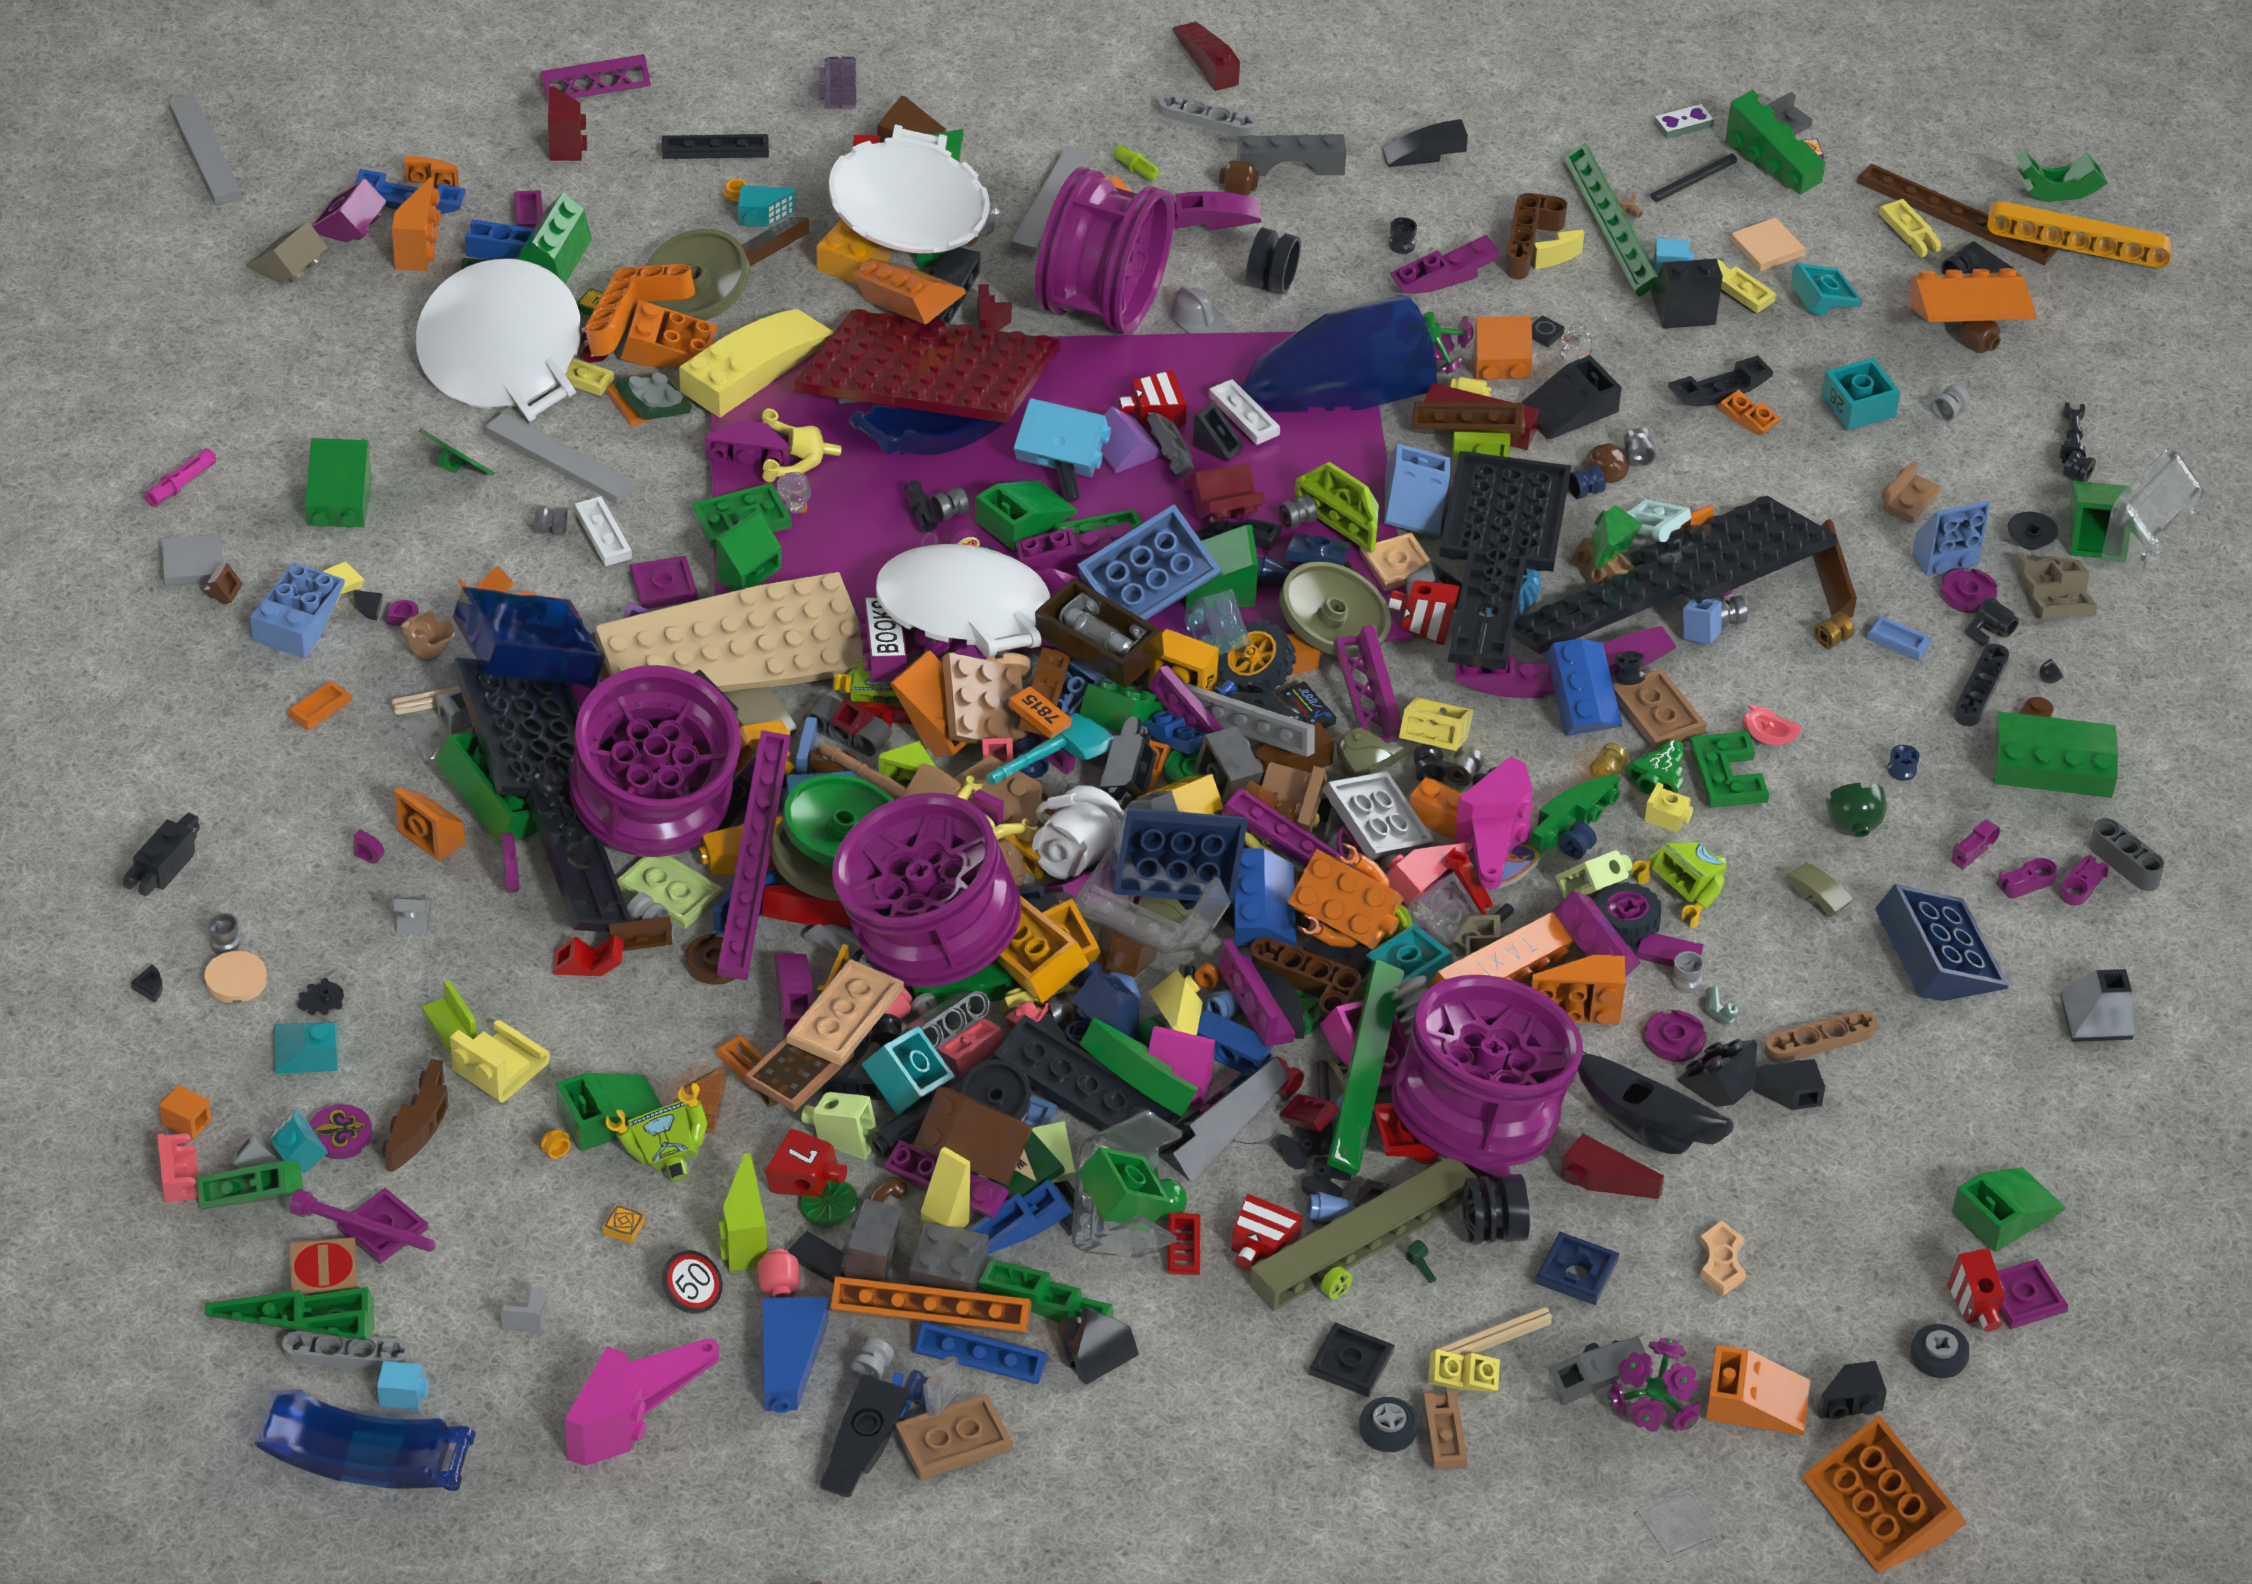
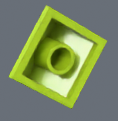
[879,741,937,788]

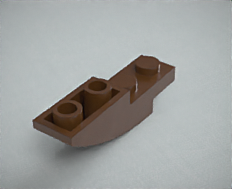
[382,1059,449,1172]

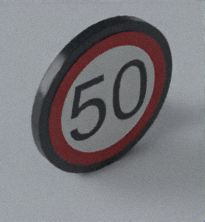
[661,1250,723,1314]

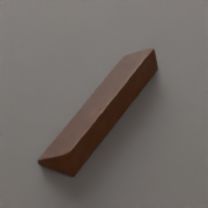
[742,217,809,266]
[1412,402,1525,435]
[1812,519,1857,618]

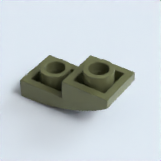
[1785,862,1854,917]

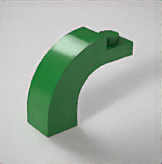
[2016,149,2108,202]

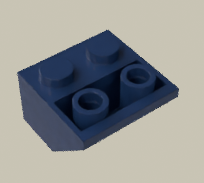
[1072,972,1139,1042]

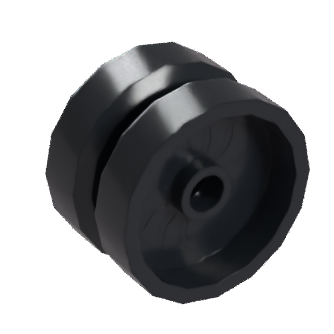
[1246,227,1301,294]
[961,1059,1031,1122]

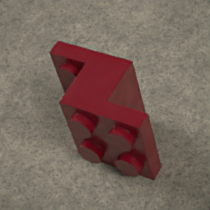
[1183,462,1266,524]

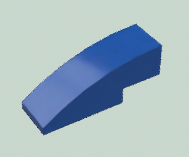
[968,1179,1073,1254]

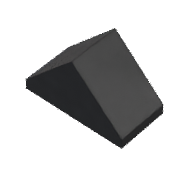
[1193,400,1244,462]

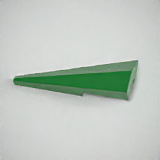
[205,1287,374,1340]

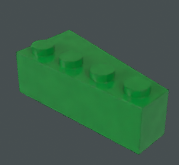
[1725,90,1826,195]

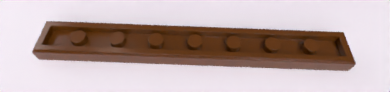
[1857,164,2058,266]

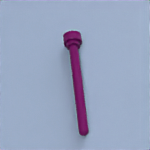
[290,1189,436,1252]

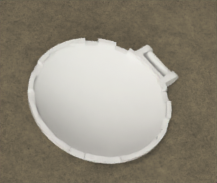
[828,125,990,253]
[416,259,581,423]
[876,544,1050,657]

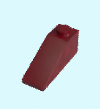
[1561,1133,1664,1199]

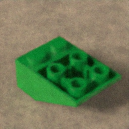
[975,480,1077,551]
[555,1073,662,1151]
[1952,1167,2066,1252]

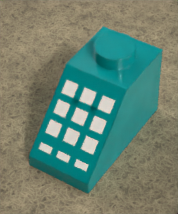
[738,185,795,227]
[270,1108,328,1173]

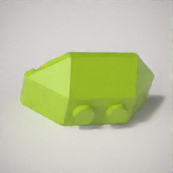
[1294,462,1379,553]

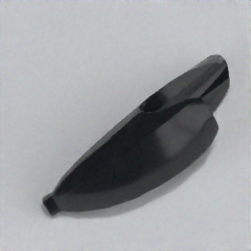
[1577,1051,1734,1154]

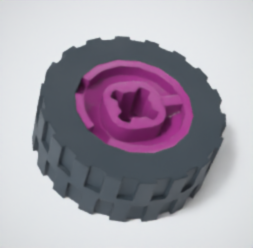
[1595,882,1661,946]

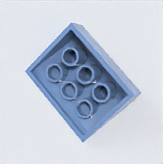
[1077,504,1222,620]

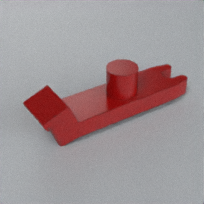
[858,702,916,730]
[1444,847,1493,915]

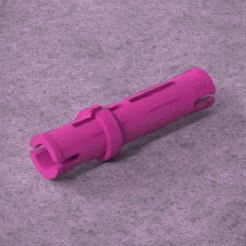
[144,448,217,507]

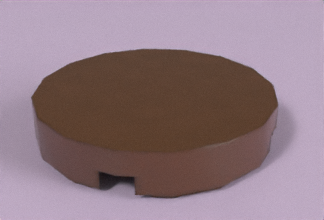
[685,934,735,985]

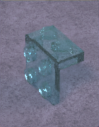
[1185,589,1251,657]

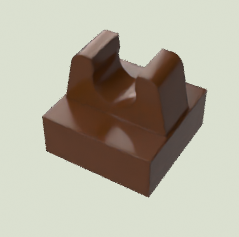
[203,563,243,604]

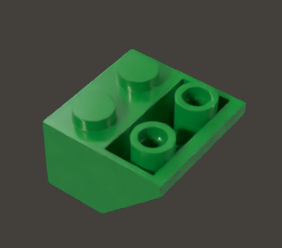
[716,510,782,592]
[1079,680,1165,733]

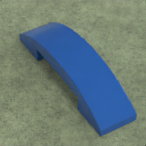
[355,169,466,214]

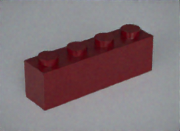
[1423,383,1540,450]

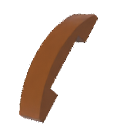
[1019,647,1071,736]

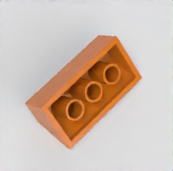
[852,259,966,325]

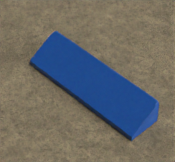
[913,1321,1049,1384]

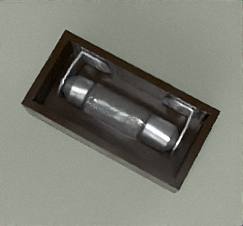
[1035,578,1164,689]

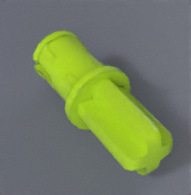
[1114,144,1160,181]

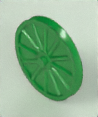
[800,1181,858,1226]

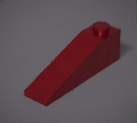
[1173,21,1240,91]

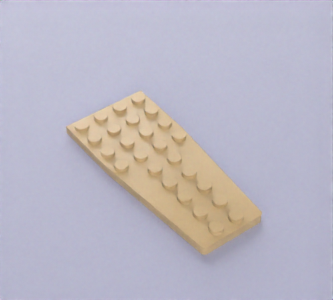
[595,572,864,692]

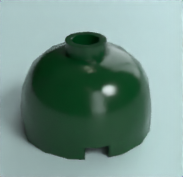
[1825,783,1887,837]

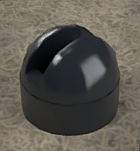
[2039,658,2064,684]

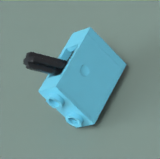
[1014,398,1111,502]

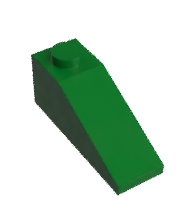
[1592,505,1643,569]
[196,1161,303,1209]

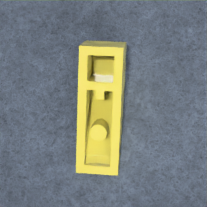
[1148,970,1203,1036]
[921,1147,970,1232]

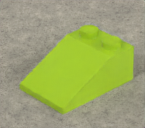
[718,1153,767,1272]

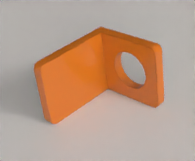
[457,566,514,605]

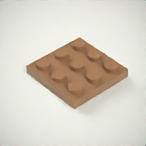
[942,653,1027,748]

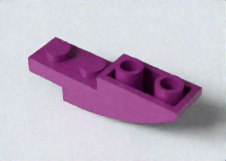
[1174,191,1262,231]
[1390,235,1500,294]
[1016,522,1132,570]
[1455,655,1555,699]
[775,954,815,1040]
[884,1140,1009,1219]

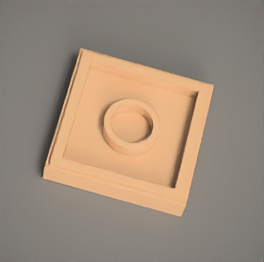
[1730,217,1806,271]
[1360,533,1430,591]

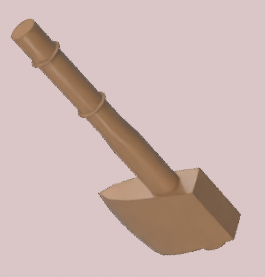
[820,743,961,799]

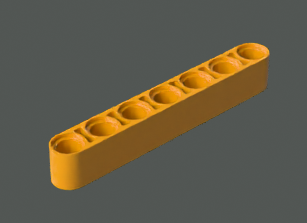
[1987,201,2171,268]

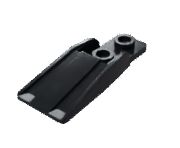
[820,1375,910,1497]

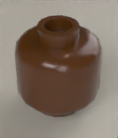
[1219,160,1259,196]
[1959,320,2001,353]

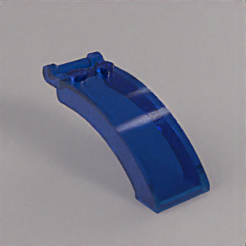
[849,404,1014,455]
[254,1389,476,1491]

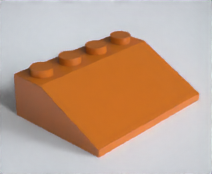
[1910,268,2036,322]
[1801,1415,1967,1573]

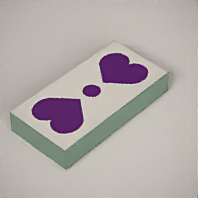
[1654,104,1714,139]

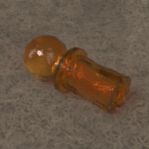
[1244,780,1296,821]

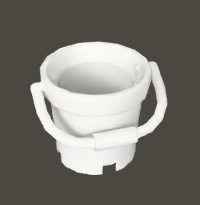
[1032,786,1125,879]

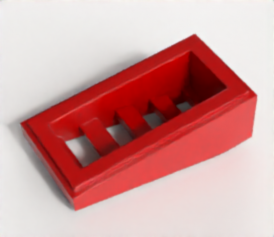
[1167,1213,1200,1275]

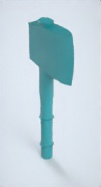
[986,713,1114,785]

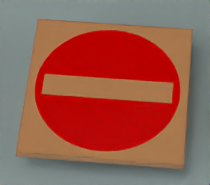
[290,1237,357,1295]

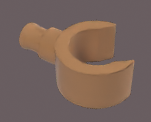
[1614,190,1643,218]

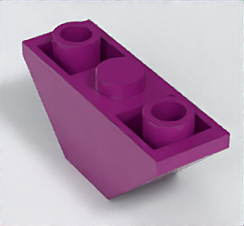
[705,420,790,467]

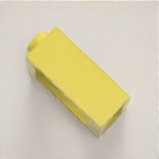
[1399,697,1473,751]

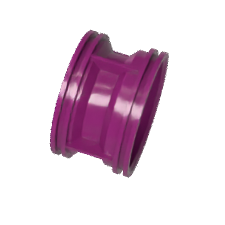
[1035,166,1175,335]
[568,665,741,857]
[832,793,1022,987]
[1392,975,1583,1166]

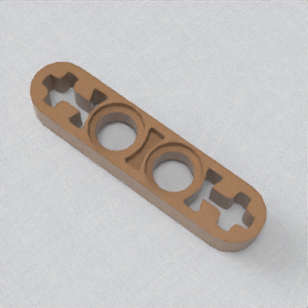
[1764,1010,1877,1063]

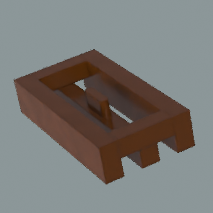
[609,916,672,951]

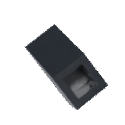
[1752,1059,1826,1110]
[1818,1361,1887,1419]

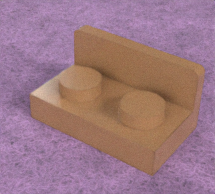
[1882,461,1941,523]
[1572,537,1634,585]

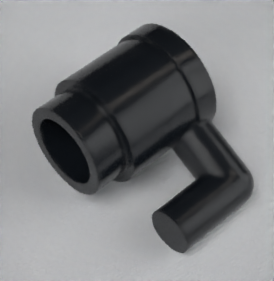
[1965,597,2019,646]

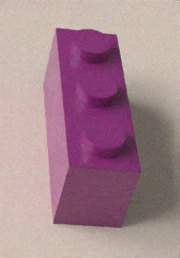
[1552,890,1641,977]

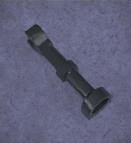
[2060,402,2086,464]

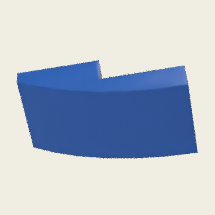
[1143,711,1208,754]

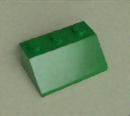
[516,192,592,284]

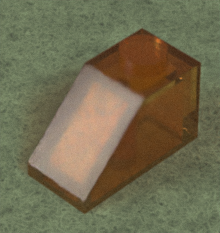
[673,1067,726,1134]

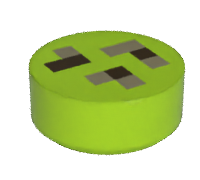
[1321,1266,1352,1300]

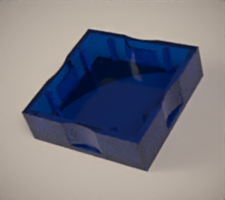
[453,587,605,687]

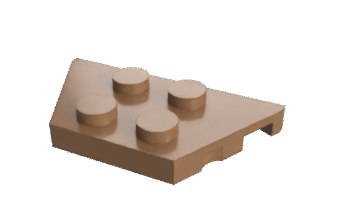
[954,755,1042,827]

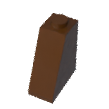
[877,95,946,143]
[1097,914,1162,977]

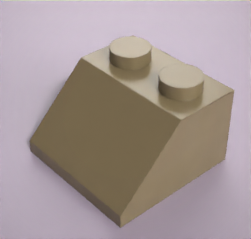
[246,221,328,283]

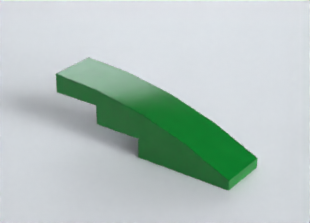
[1079,1017,1198,1117]
[978,1259,1114,1323]

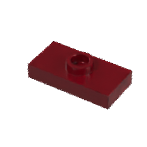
[1279,1094,1340,1132]

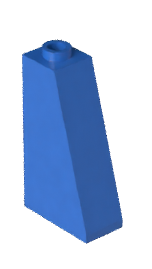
[763,1297,829,1413]

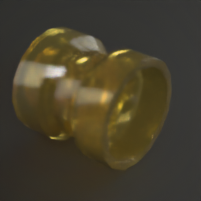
[1590,743,1629,778]

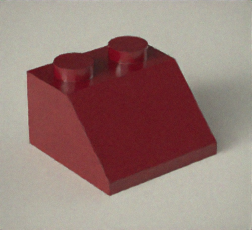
[548,86,587,161]

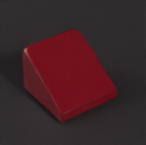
[829,697,874,736]

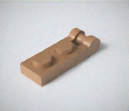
[1422,1390,1468,1470]

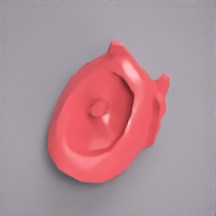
[1742,705,1802,746]
[1005,1000,1049,1029]

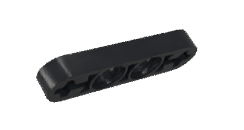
[1954,644,2009,726]

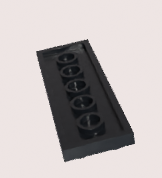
[992,1014,1182,1159]

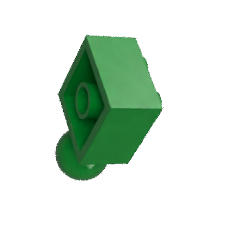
[1077,1147,1187,1229]

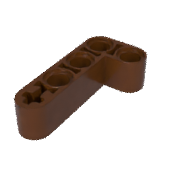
[1505,193,1567,279]
[1251,937,1363,1021]

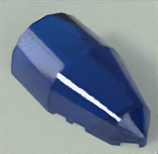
[1242,294,1437,412]

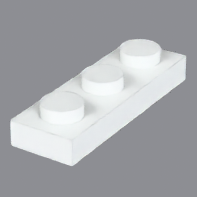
[1209,379,1280,445]
[574,496,632,566]

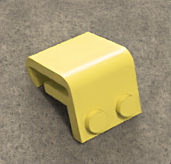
[450,1020,550,1103]

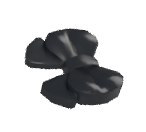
[1276,1127,1325,1169]
[1301,1156,1351,1197]

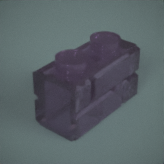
[819,57,856,109]

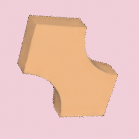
[1699,1220,1746,1296]

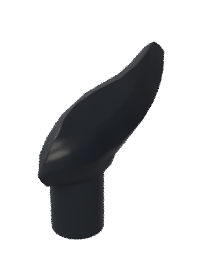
[1353,1178,1389,1207]

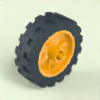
[1217,620,1296,692]

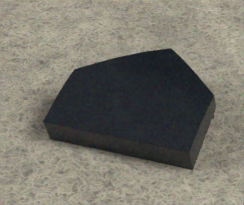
[1067,1306,1139,1385]

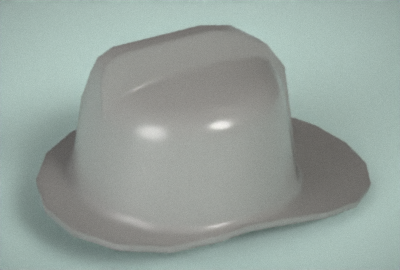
[1167,286,1226,334]

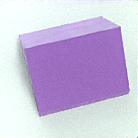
[1101,406,1163,474]

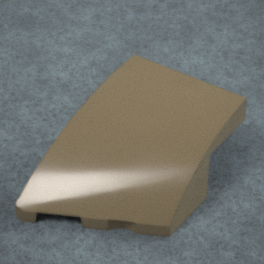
[2015,552,2097,619]
[724,687,798,735]
[1450,915,1533,983]

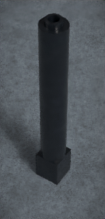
[871,1013,1067,1158]

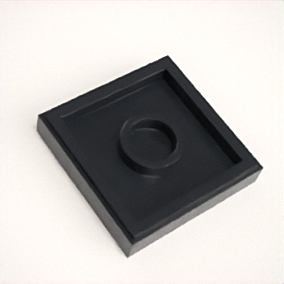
[1309,1322,1395,1397]

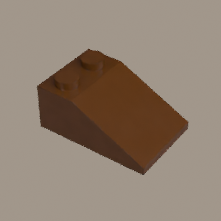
[914,1086,1034,1185]

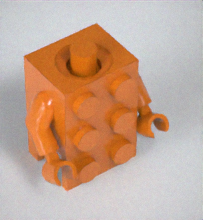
[1288,843,1404,950]

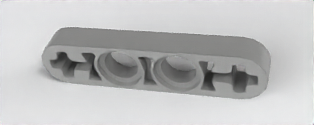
[1158,94,1257,136]
[282,1331,411,1370]

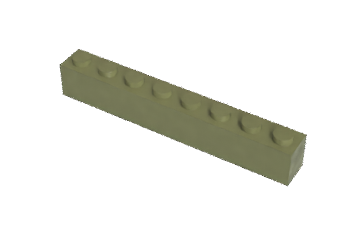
[1250,1157,1477,1312]

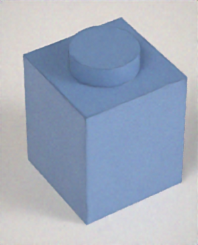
[1683,599,1722,645]

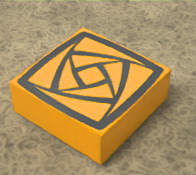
[602,1204,646,1244]

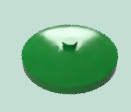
[782,774,894,867]

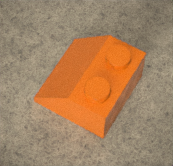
[1472,316,1533,380]
[1409,777,1465,841]
[394,787,465,861]

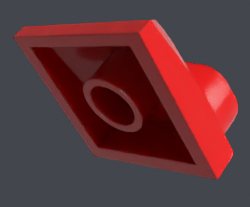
[1373,1103,1442,1164]

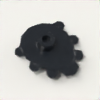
[298,978,344,1015]

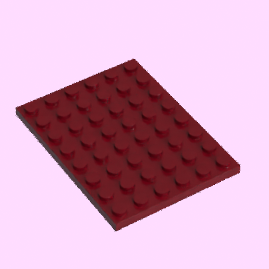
[794,309,1060,423]

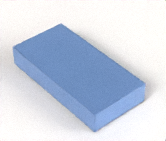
[1866,616,1932,661]
[795,717,817,775]

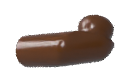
[869,1177,907,1203]

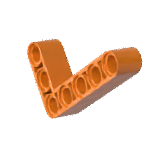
[585,264,696,356]

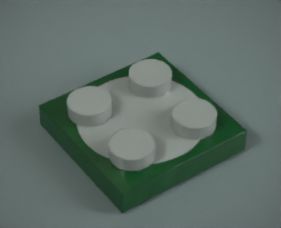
[615,372,692,420]

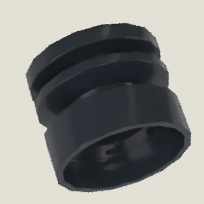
[1462,1174,1530,1245]

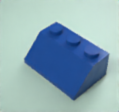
[1546,638,1623,736]
[1234,848,1296,946]

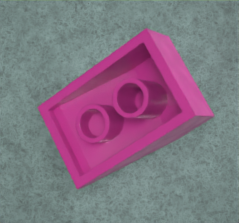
[1320,1000,1409,1090]

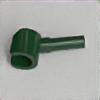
[1406,1240,1436,1283]

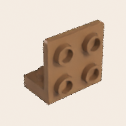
[1258,762,1327,834]

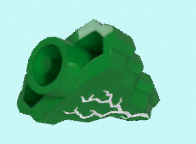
[1624,739,1683,796]

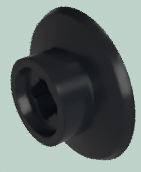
[2008,512,2059,550]

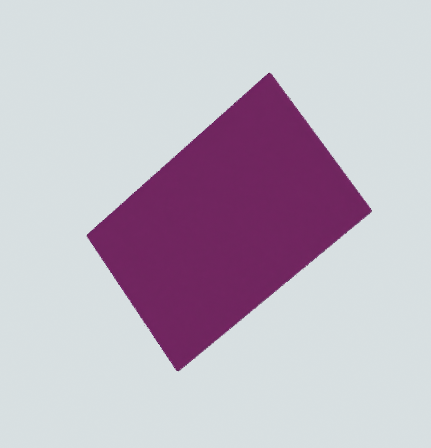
[710,330,1413,653]

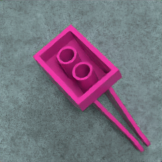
[1455,756,1533,889]
[565,1338,719,1466]

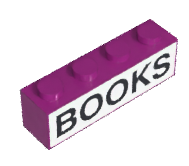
[859,597,907,682]

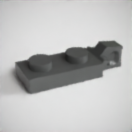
[1147,412,1195,479]

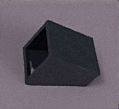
[1651,258,1723,329]

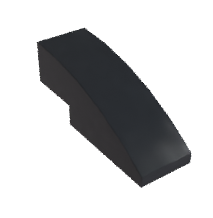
[1383,119,1468,167]

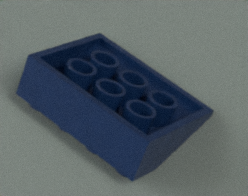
[1108,807,1248,904]
[1875,884,2009,1001]

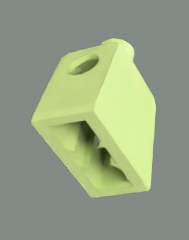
[1555,850,1632,899]
[801,1092,877,1160]

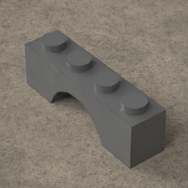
[1237,134,1347,176]

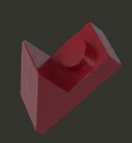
[978,284,1012,331]

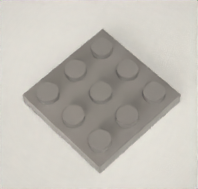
[1322,771,1435,860]

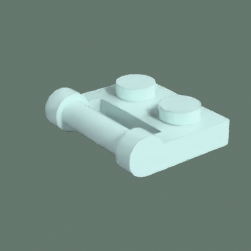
[1627,500,1691,542]

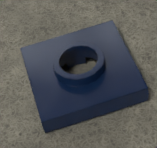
[1286,533,1352,566]
[1536,1232,1620,1305]

